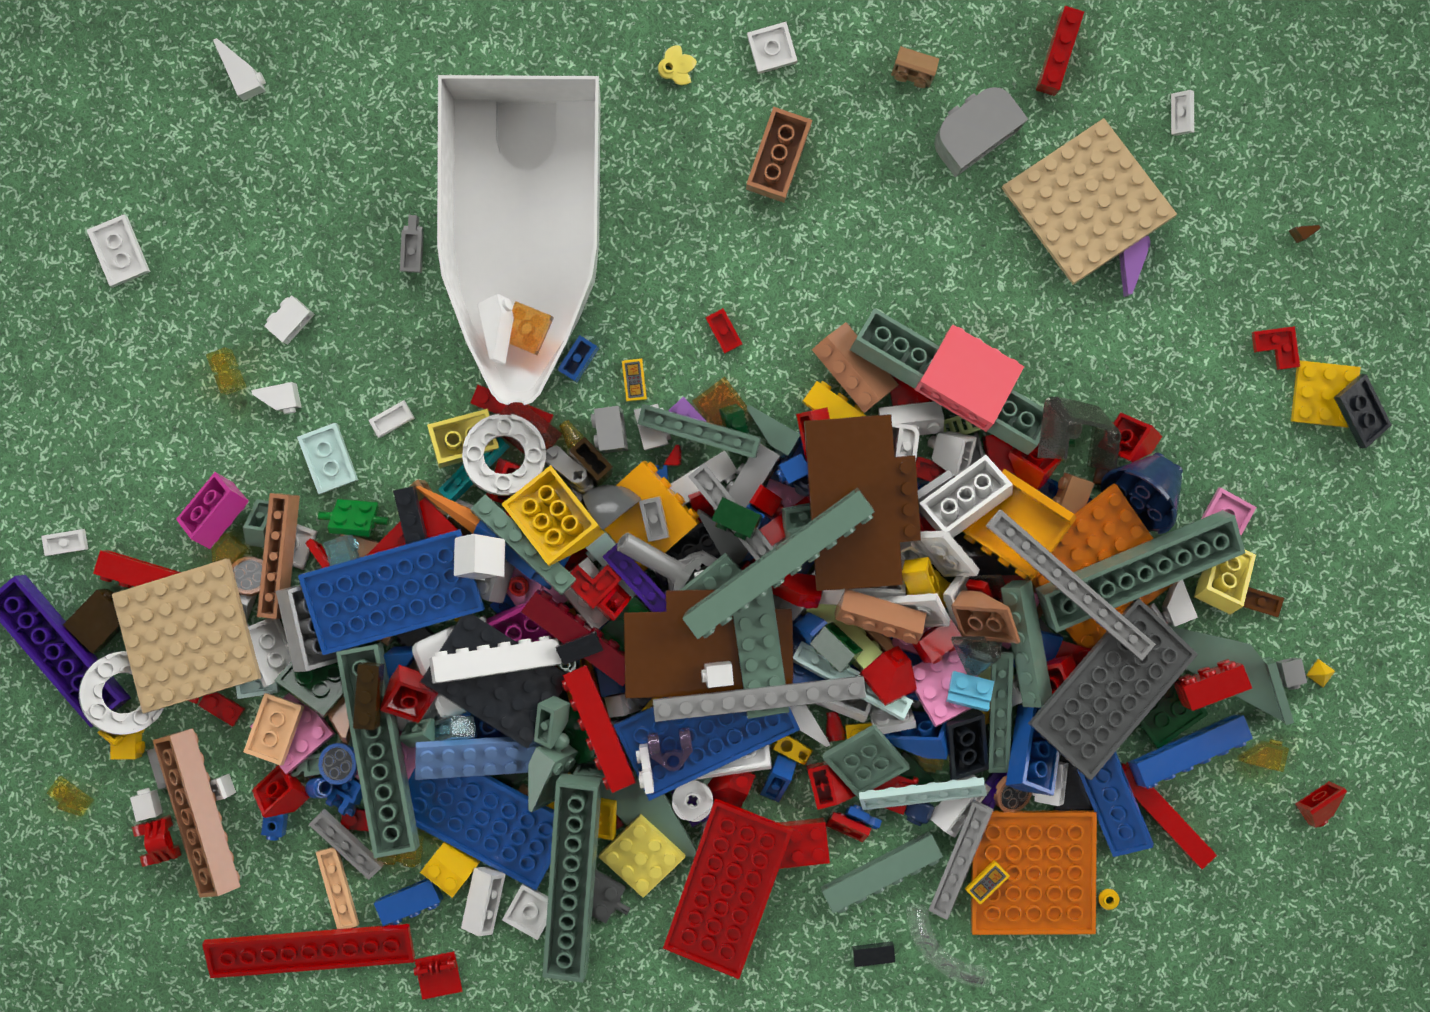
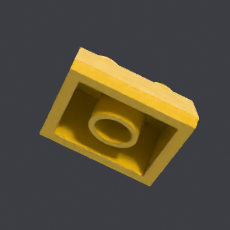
[420,842,480,898]

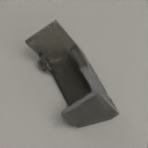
[1037,396,1121,469]
[951,575,1006,676]

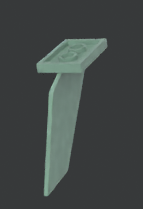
[1170,626,1294,725]
[573,761,697,857]

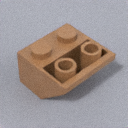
[891,46,939,88]

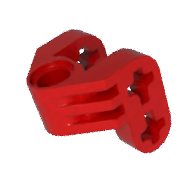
[131,815,182,867]

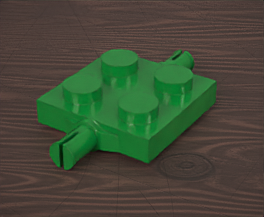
[318,499,389,537]

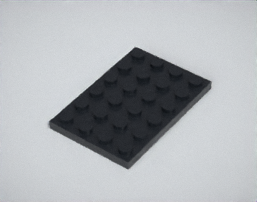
[420,610,566,749]

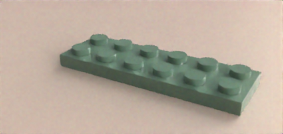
[733,587,790,719]

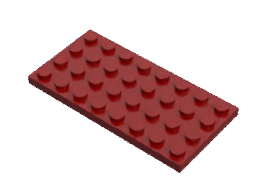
[663,799,793,979]

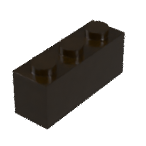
[353,662,385,730]

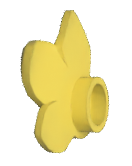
[658,45,697,85]

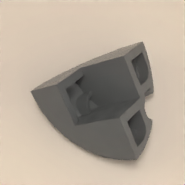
[583,485,642,530]

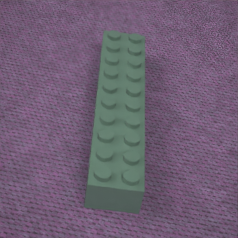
[850,308,1053,455]
[682,487,874,639]
[1035,510,1246,633]
[336,642,420,858]
[543,773,602,983]

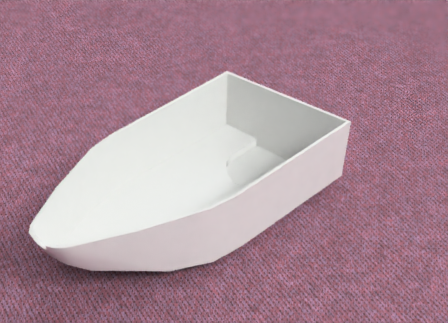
[437,75,601,405]

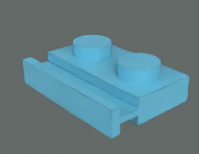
[946,671,994,712]

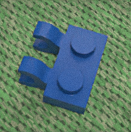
[326,778,363,817]

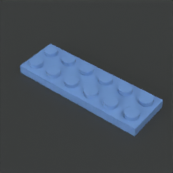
[415,737,541,780]

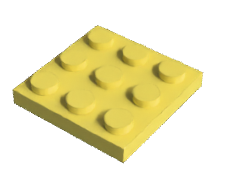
[598,814,685,898]

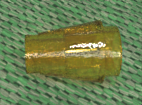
[559,420,584,449]

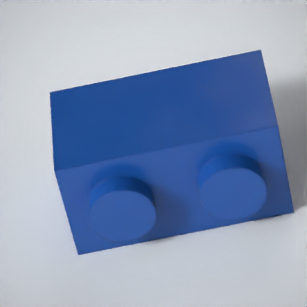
[557,335,599,383]

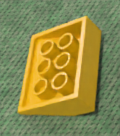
[502,465,605,566]

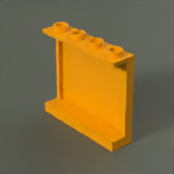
[589,461,700,571]
[962,469,1076,580]

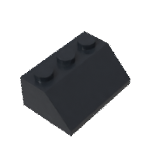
[946,708,989,780]

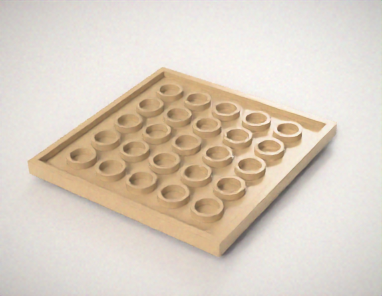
[1002,118,1177,285]
[112,559,262,714]

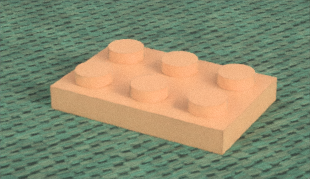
[243,693,305,766]

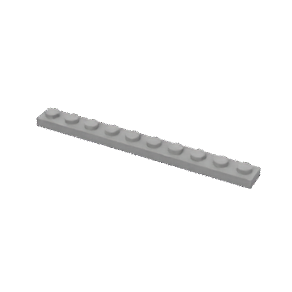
[986,510,1156,660]
[653,676,866,722]

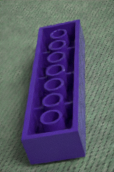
[0,575,131,728]

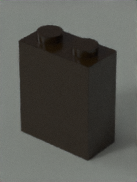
[569,437,613,487]
[63,589,121,653]

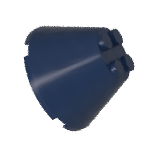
[1101,452,1183,534]

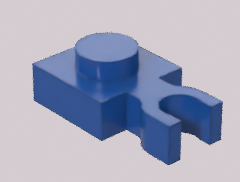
[844,805,882,830]

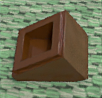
[1289,225,1321,243]

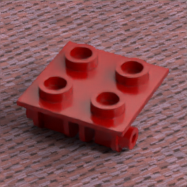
[414,951,463,1000]

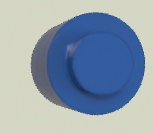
[305,777,333,798]

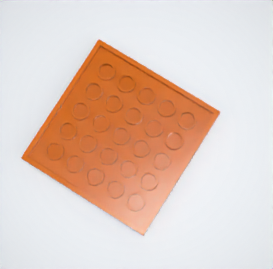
[1028,484,1173,649]
[971,810,1097,935]

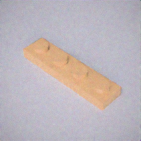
[316,847,359,929]

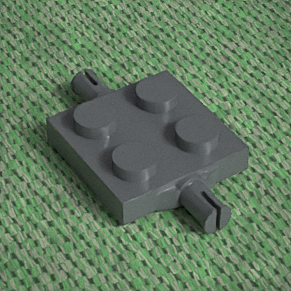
[592,870,631,924]

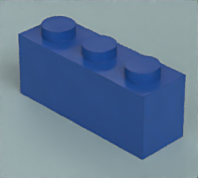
[775,453,808,485]
[374,878,443,926]

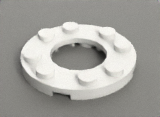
[462,414,546,496]
[79,651,164,735]

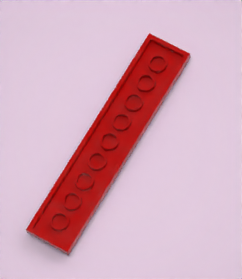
[202,924,415,978]

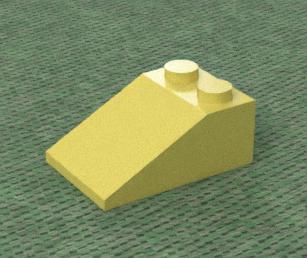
[427,409,499,468]
[1194,550,1256,614]

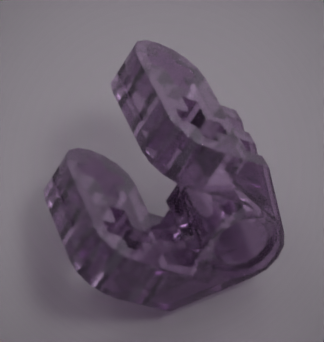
[647,727,693,771]

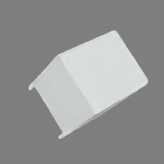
[454,534,505,580]

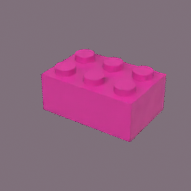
[176,472,249,549]

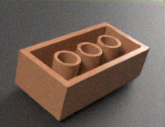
[746,106,812,203]

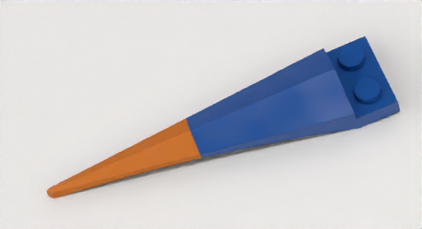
[416,486,571,590]

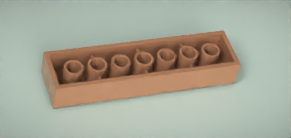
[153,728,241,898]

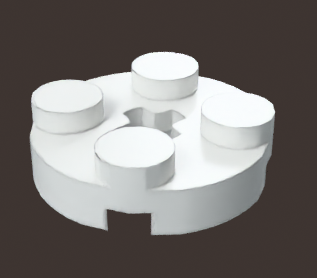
[672,779,713,822]

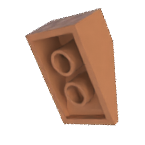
[951,590,1020,644]

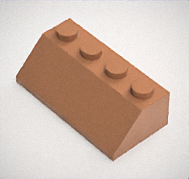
[812,322,899,413]
[834,589,927,644]

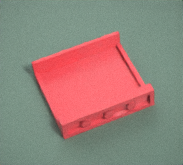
[914,325,1024,432]

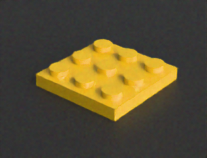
[1291,360,1361,428]

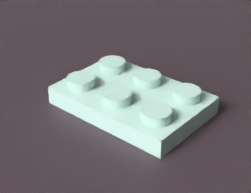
[297,423,358,494]

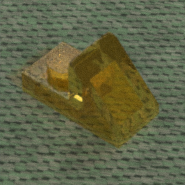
[47,776,94,816]

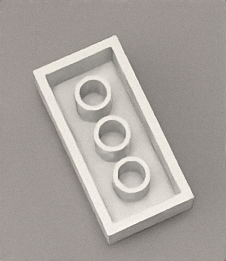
[919,455,1013,538]

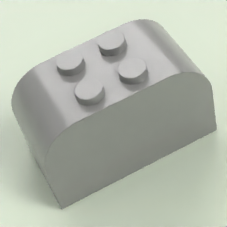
[934,87,1028,177]

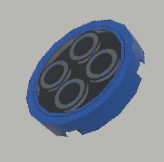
[318,743,357,785]

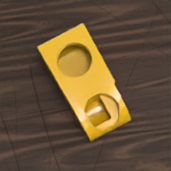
[771,735,813,765]

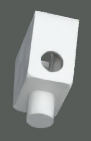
[928,431,977,476]

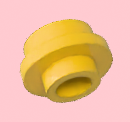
[1098,889,1119,910]

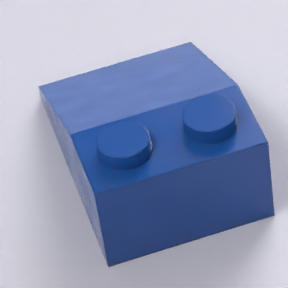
[884,711,948,759]

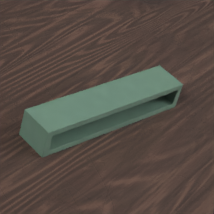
[1001,580,1052,708]
[821,831,943,913]

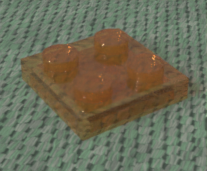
[509,301,554,355]
[692,377,748,426]

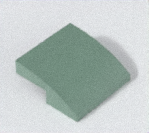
[782,503,811,539]

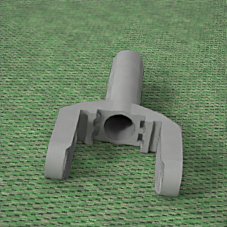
[617,532,717,591]

